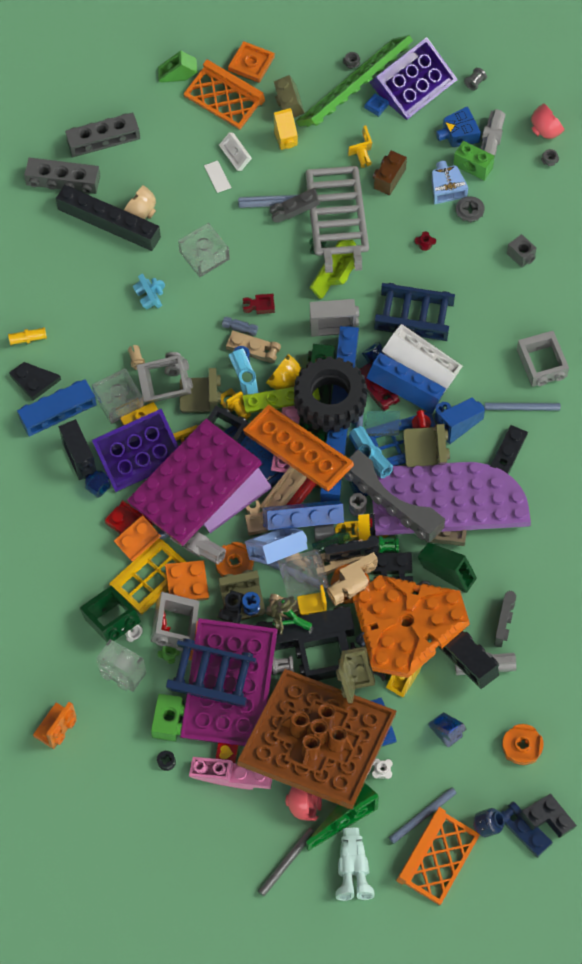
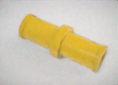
[8,327,47,346]

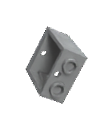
[310,299,359,337]
[517,331,569,387]
[137,355,193,403]
[150,592,200,651]

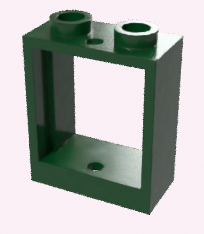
[79,585,141,644]

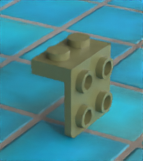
[180,368,221,413]
[403,424,450,467]
[219,570,265,622]
[336,647,375,704]

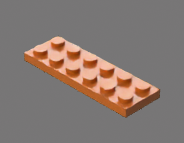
[243,405,354,492]

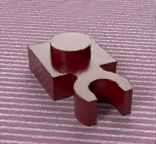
[243,293,275,314]

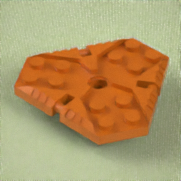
[353,575,470,678]

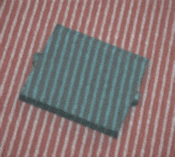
[365,411,402,436]

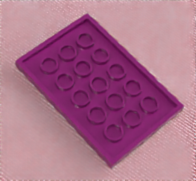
[127,419,262,547]
[181,618,278,747]

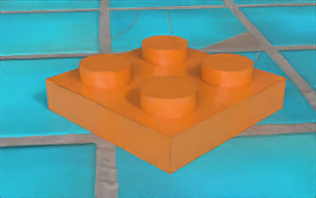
[228,41,275,83]
[165,560,209,601]

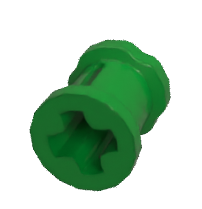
[379,535,399,553]

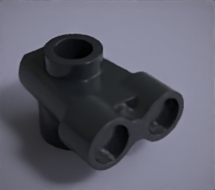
[217,590,244,624]

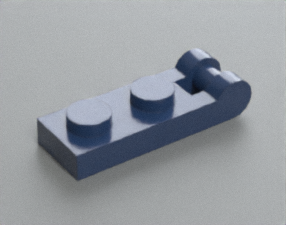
[501,801,553,858]

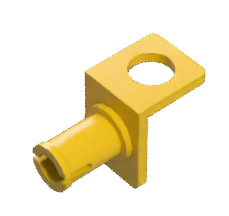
[348,125,372,168]
[220,388,251,420]
[297,585,327,615]

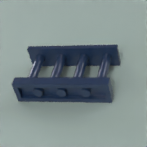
[374,283,455,341]
[166,638,257,708]

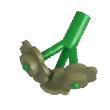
[271,596,312,635]

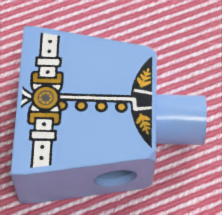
[431,161,468,204]

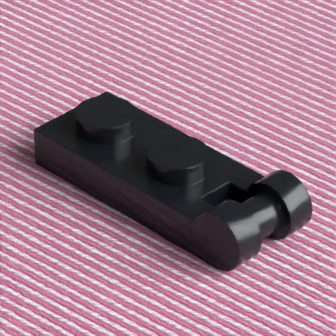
[490,425,528,474]
[325,536,379,562]

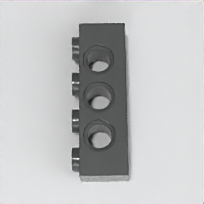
[65,112,140,158]
[24,157,100,194]

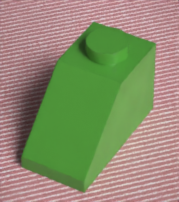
[158,51,197,82]

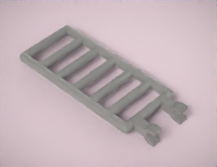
[305,166,369,273]

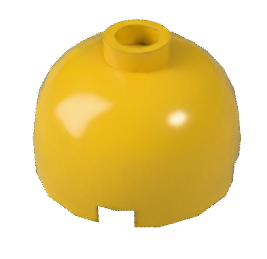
[266,354,301,390]

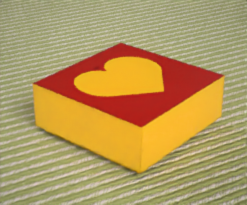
[215,743,238,763]

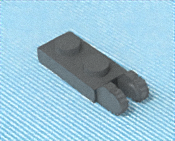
[269,188,320,223]
[494,590,516,647]

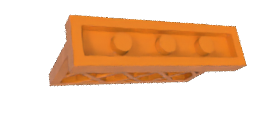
[183,59,265,130]
[396,807,480,906]

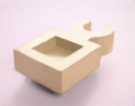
[245,500,268,536]

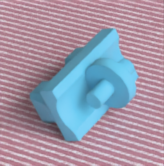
[133,273,165,310]

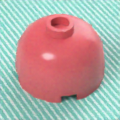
[531,103,565,139]
[285,787,322,821]

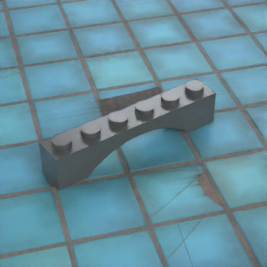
[344,450,445,543]

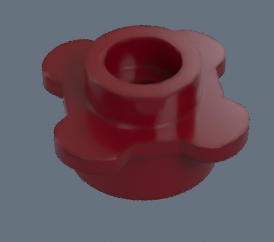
[415,231,436,251]

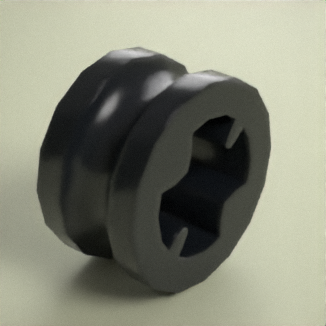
[157,750,176,771]

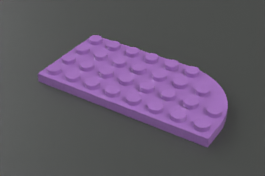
[372,462,531,536]

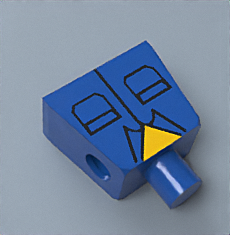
[436,106,481,147]

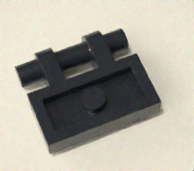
[373,552,413,582]

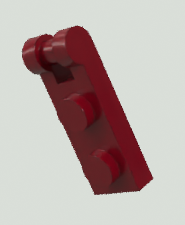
[360,362,400,411]

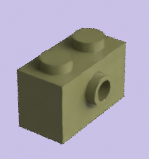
[274,75,305,118]

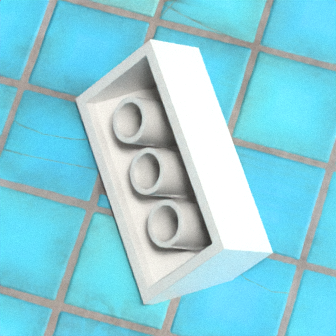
[382,324,463,393]

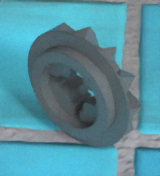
[456,196,485,223]

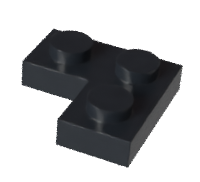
[519,794,577,838]

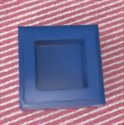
[364,93,389,117]

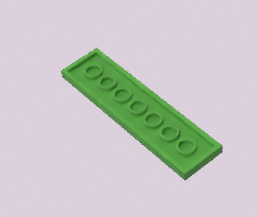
[296,35,413,127]

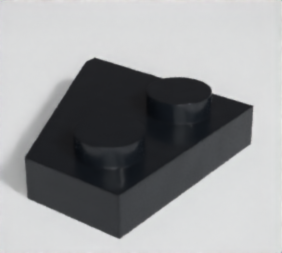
[9,362,61,401]

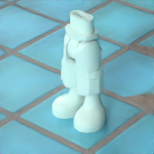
[335,828,375,901]

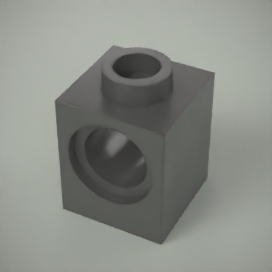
[507,234,537,267]

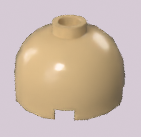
[124,185,156,219]

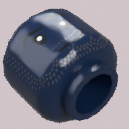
[473,808,505,837]

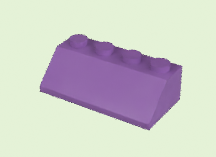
[203,468,272,533]

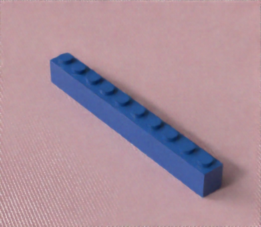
[320,326,359,502]

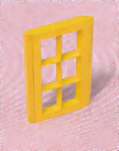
[109,538,186,615]

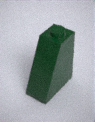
[418,543,477,593]

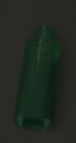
[312,532,351,556]

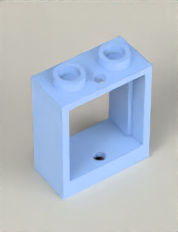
[245,528,308,565]

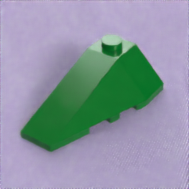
[306,783,379,851]

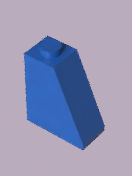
[438,397,485,444]

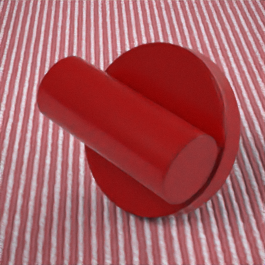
[412,410,431,429]

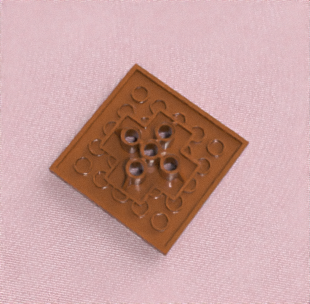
[237,669,397,810]

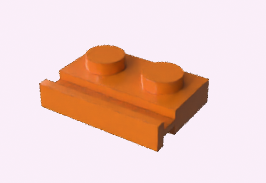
[113,515,161,562]

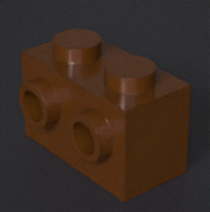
[373,150,407,196]

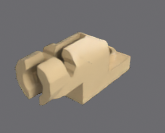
[327,552,378,606]

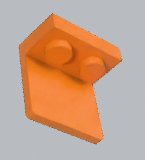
[33,702,77,749]

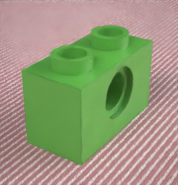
[453,141,495,181]
[151,694,185,741]

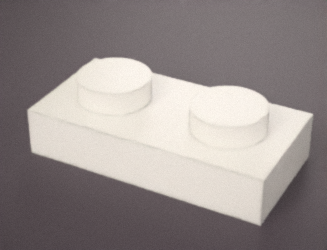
[219,132,252,171]

